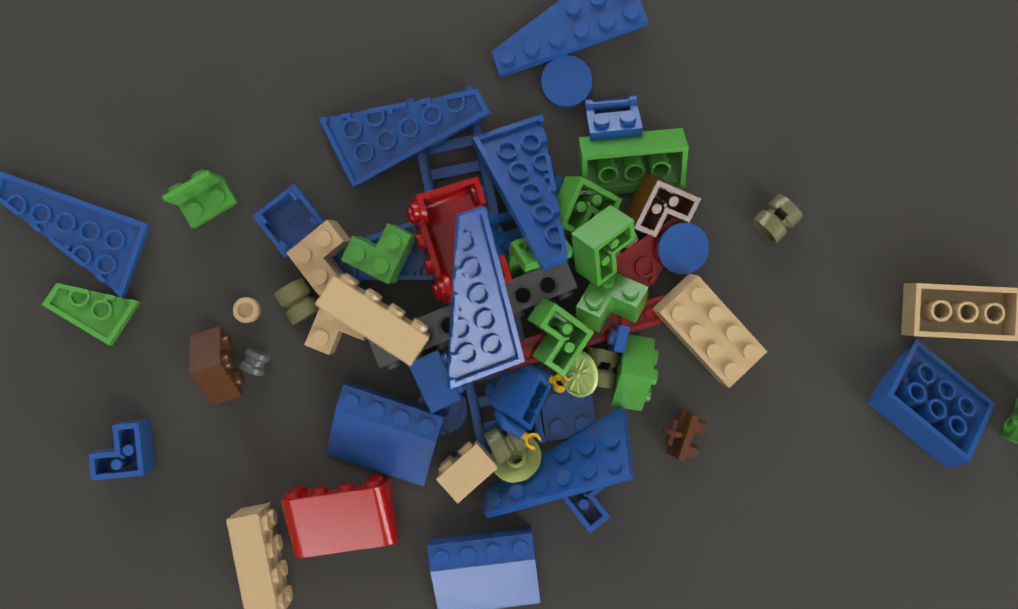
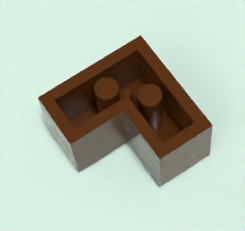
[626,172,701,237]
[189,326,245,405]

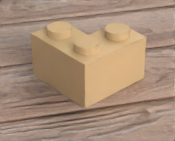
[287,220,350,295]
[304,308,368,355]
[436,440,498,503]

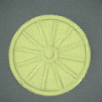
[561,351,598,397]

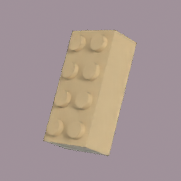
[315,273,430,366]
[652,274,767,388]
[901,283,1018,341]
[226,502,293,609]

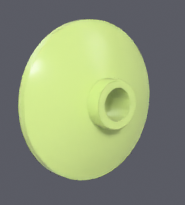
[491,438,541,483]

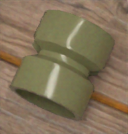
[752,194,803,244]
[274,278,320,326]
[586,346,620,389]
[483,427,532,464]

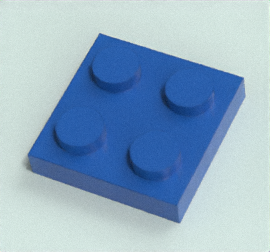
[541,386,595,441]

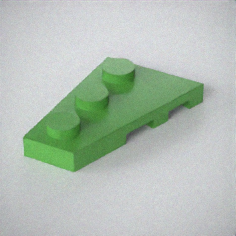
[42,283,141,346]

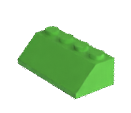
[579,128,689,195]

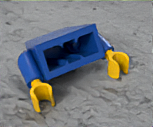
[485,365,568,451]

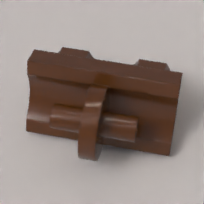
[661,409,707,461]

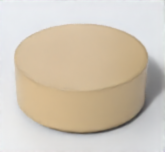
[233,297,261,323]

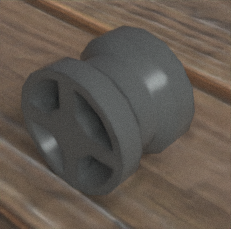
[239,348,271,376]

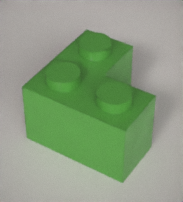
[557,176,622,236]
[571,205,635,287]
[341,223,416,284]
[576,273,649,333]
[527,298,594,377]
[611,334,658,411]

